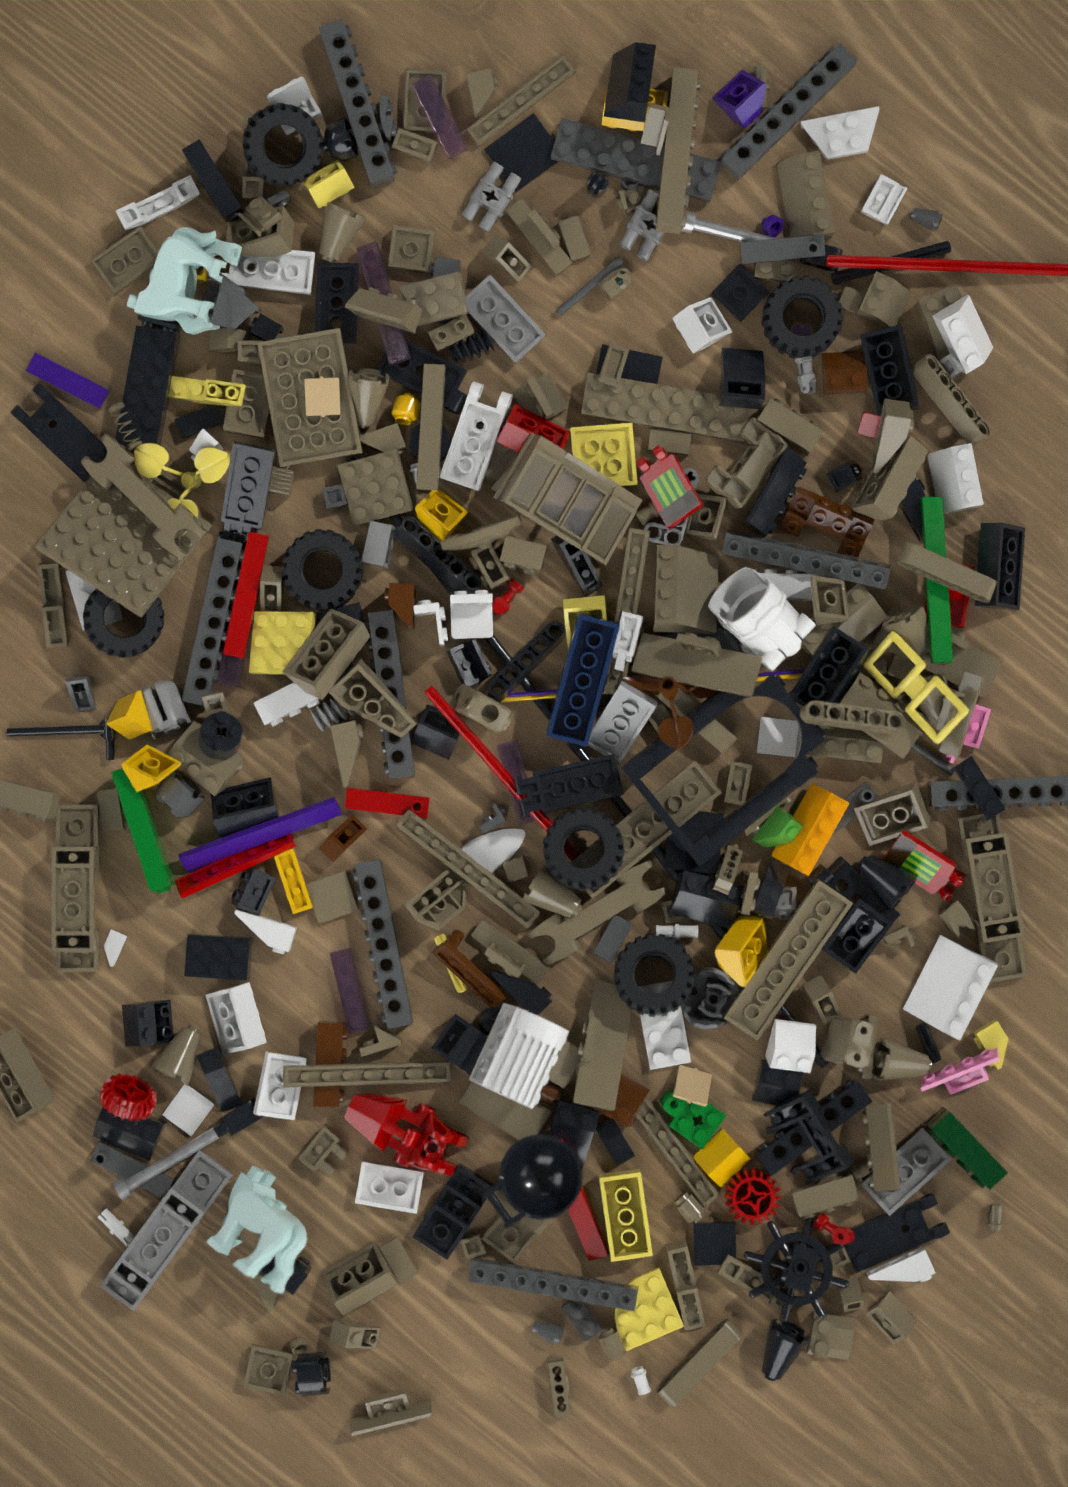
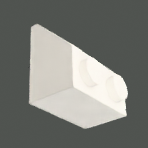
[672,297,732,354]
[765,1019,816,1073]

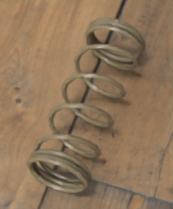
[108,402,143,451]

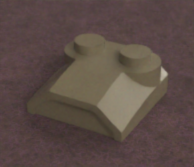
[807,1311,855,1360]

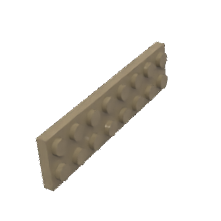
[581,372,750,442]
[570,761,721,899]
[723,879,853,1041]

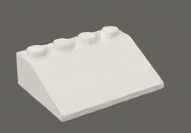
[903,935,998,1040]

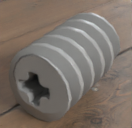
[310,698,355,731]

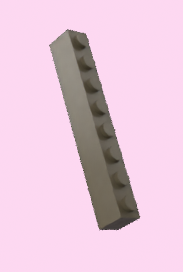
[655,67,701,234]

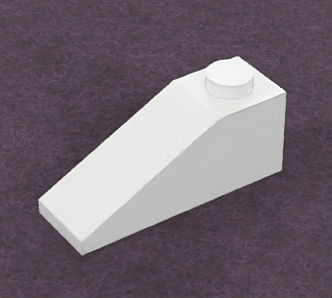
[235,909,298,954]
[865,1247,935,1282]

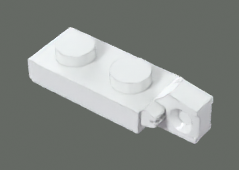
[612,611,643,672]

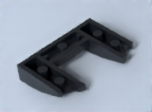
[763,1089,854,1185]

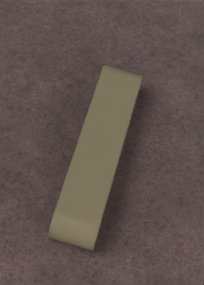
[911,354,990,446]
[897,542,997,603]
[656,678,737,754]
[800,701,905,734]
[657,1319,743,1408]

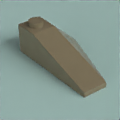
[329,658,417,738]

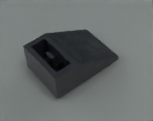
[720,347,766,410]
[431,1013,488,1076]

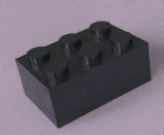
[184,933,253,981]

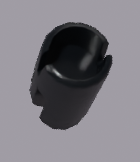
[586,171,608,198]

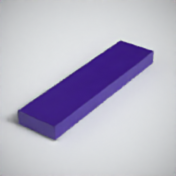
[26,353,110,409]

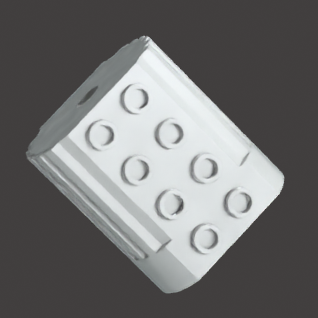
[469,1003,569,1109]

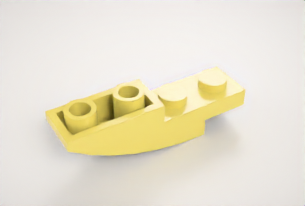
[168,376,246,406]

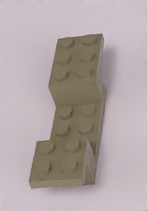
[51,805,99,972]
[957,813,1027,983]

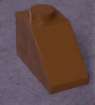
[319,815,367,863]

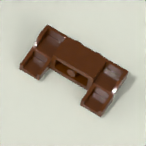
[779,486,875,557]

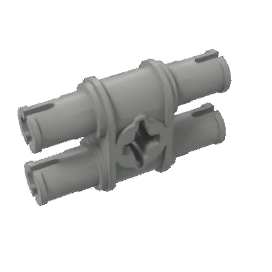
[461,162,521,233]
[619,190,664,261]

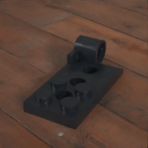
[315,262,359,344]
[376,335,468,415]
[805,856,901,923]

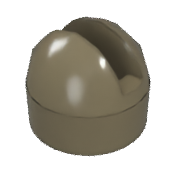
[290,1336,308,1355]

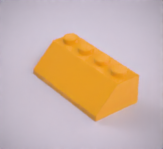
[771,783,850,876]

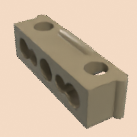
[713,845,743,895]
[548,1356,571,1417]

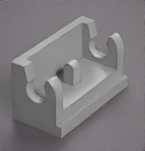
[361,521,396,569]

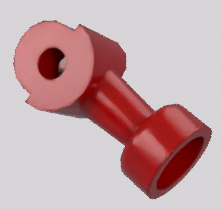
[492,578,524,616]
[814,1213,854,1245]

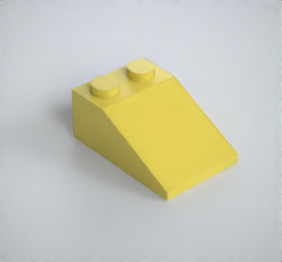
[563,595,607,648]

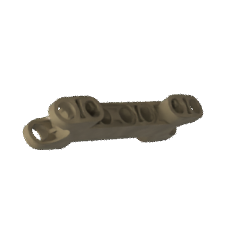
[81,434,207,559]
[528,860,669,965]

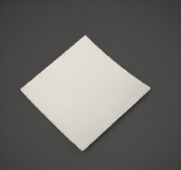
[757,717,799,757]
[162,1084,215,1136]

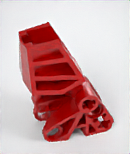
[344,1094,470,1176]

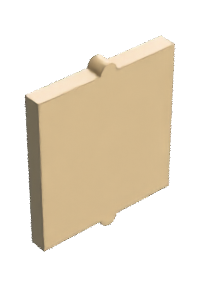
[304,376,341,417]
[673,1065,712,1107]

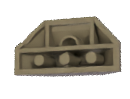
[404,867,467,931]

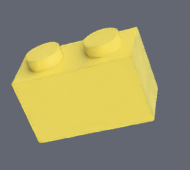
[303,160,355,208]

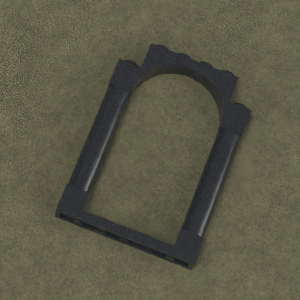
[621,674,825,867]

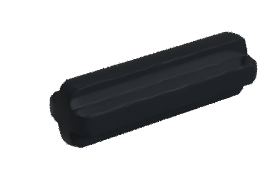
[916,1023,941,1063]

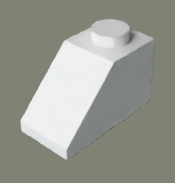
[189,429,223,460]

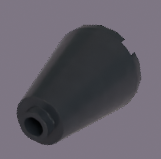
[858,855,917,910]
[762,1319,810,1381]

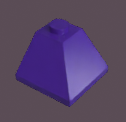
[712,70,766,128]

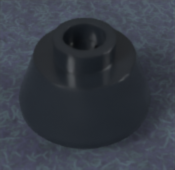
[478,1007,500,1035]

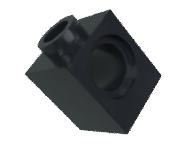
[250,313,284,341]

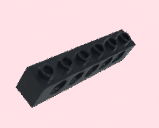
[755,1079,873,1176]

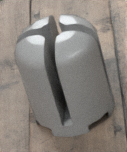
[141,680,191,739]

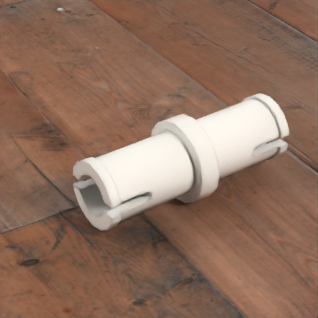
[656,923,698,940]
[97,1208,135,1247]

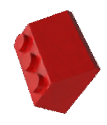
[497,404,570,452]

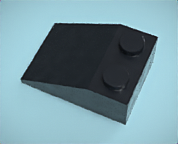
[822,898,893,974]
[549,1098,600,1170]

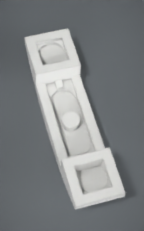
[116,175,200,230]

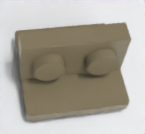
[513,372,568,420]

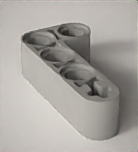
[644,468,699,546]

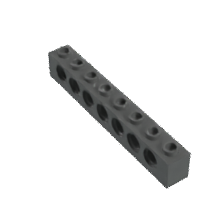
[319,19,397,188]
[721,44,857,181]
[722,529,890,589]
[182,538,245,706]
[365,610,415,779]
[928,776,1068,811]
[352,859,413,1029]
[468,1257,639,1311]

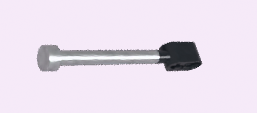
[681,211,843,272]
[113,1098,264,1201]

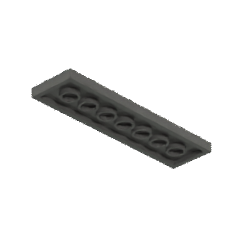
[551,118,721,203]

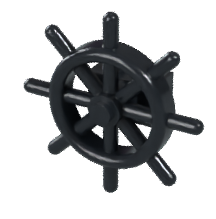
[744,1217,849,1323]

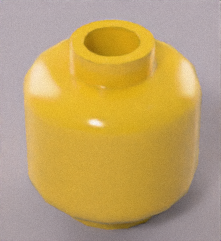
[391,393,421,425]

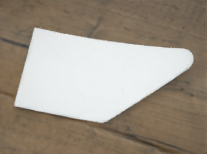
[104,929,127,967]

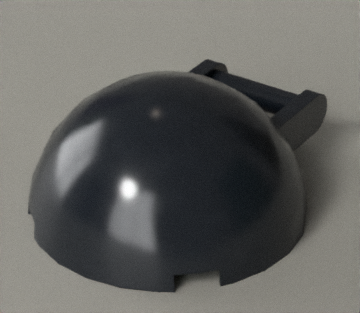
[482,1134,583,1230]

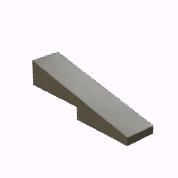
[37,562,68,648]
[666,1240,705,1331]

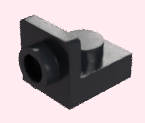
[827,461,863,492]

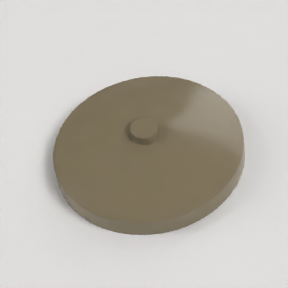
[440,515,522,550]

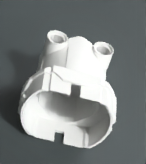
[708,567,816,672]

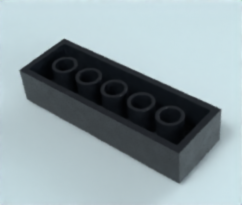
[115,325,181,454]

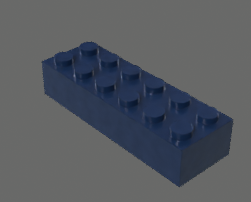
[546,612,620,747]

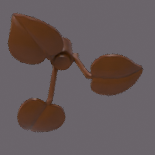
[622,674,717,749]

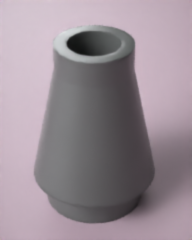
[910,207,943,231]
[532,1320,564,1345]

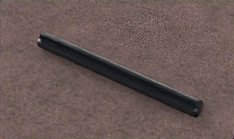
[831,241,951,285]

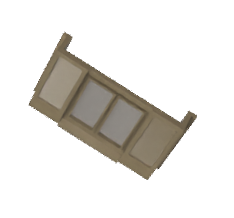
[493,433,642,565]

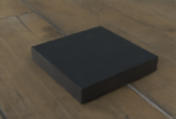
[711,264,770,323]
[693,1221,736,1266]

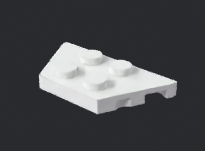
[800,106,879,160]

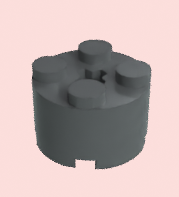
[155,770,205,818]

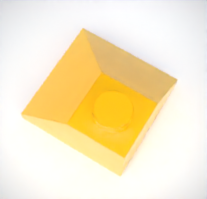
[415,488,468,541]

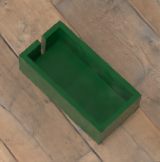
[925,1107,1008,1190]

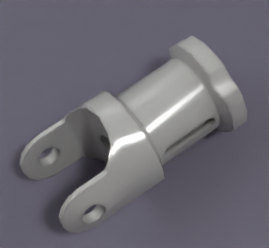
[794,356,816,394]

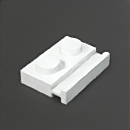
[861,174,907,226]

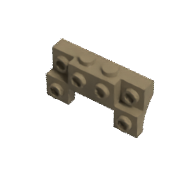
[704,418,788,508]

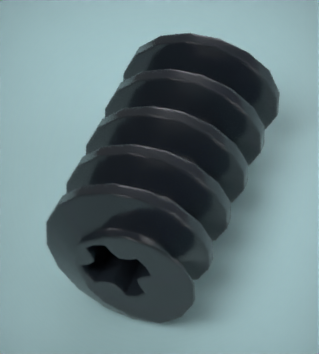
[449,328,495,365]

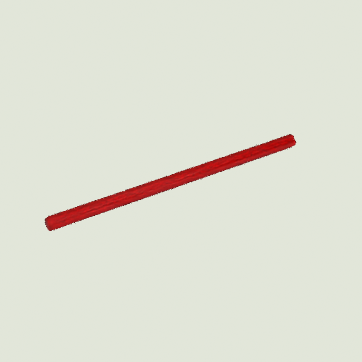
[826,255,1068,276]
[424,686,580,861]

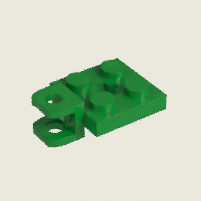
[660,1090,726,1149]

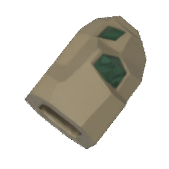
[598,268,631,301]

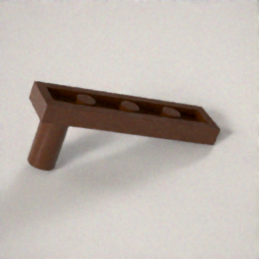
[432,930,507,1008]

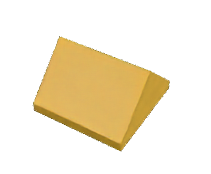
[106,690,153,740]
[122,745,181,792]
[692,1128,751,1187]

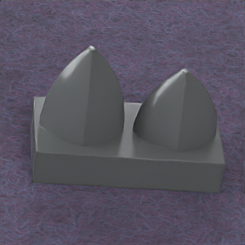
[561,1300,603,1342]

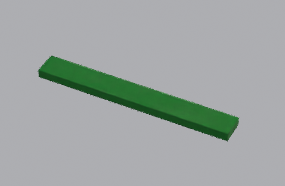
[920,497,953,664]

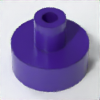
[762,215,784,237]

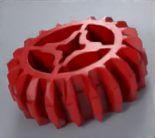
[100,1073,157,1122]
[724,1168,781,1226]

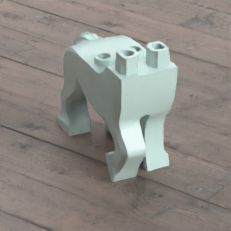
[127,227,242,335]
[207,1165,307,1294]

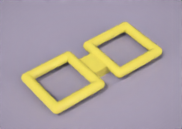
[863,631,969,744]

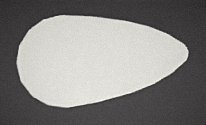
[462,828,526,873]

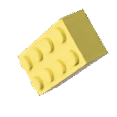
[599,1169,653,1262]

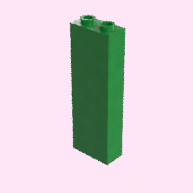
[111,768,176,894]

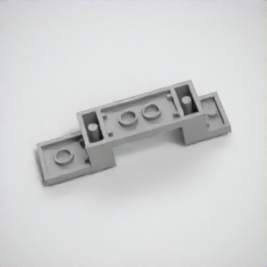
[100,1150,233,1311]

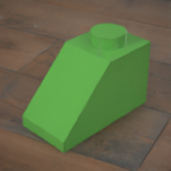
[752,806,803,848]

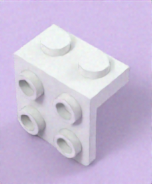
[267,77,322,136]
[450,590,493,639]
[414,600,448,646]

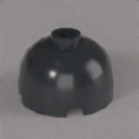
[322,117,358,161]

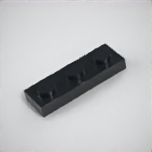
[953,756,1005,820]

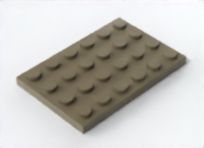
[257,328,363,467]

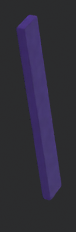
[178,797,342,871]

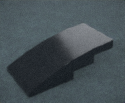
[412,1163,494,1260]

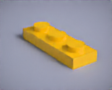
[274,848,313,914]

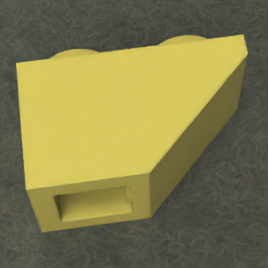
[973,1020,1008,1070]

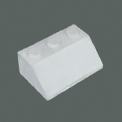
[932,294,993,374]
[927,443,983,514]
[206,982,267,1055]

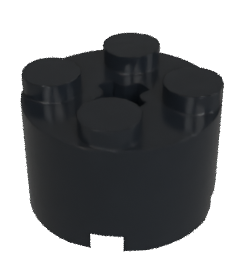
[199,711,243,760]
[292,1351,331,1397]

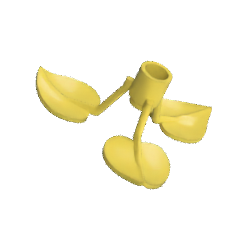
[134,443,231,536]

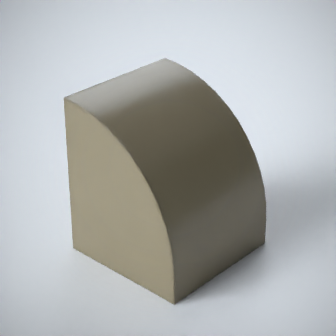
[838,1277,864,1313]

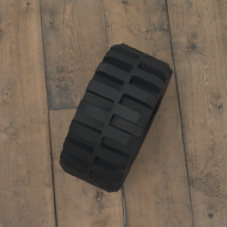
[242,103,324,186]
[761,276,843,359]
[282,529,363,610]
[83,588,165,658]
[543,808,624,891]
[614,933,694,1017]

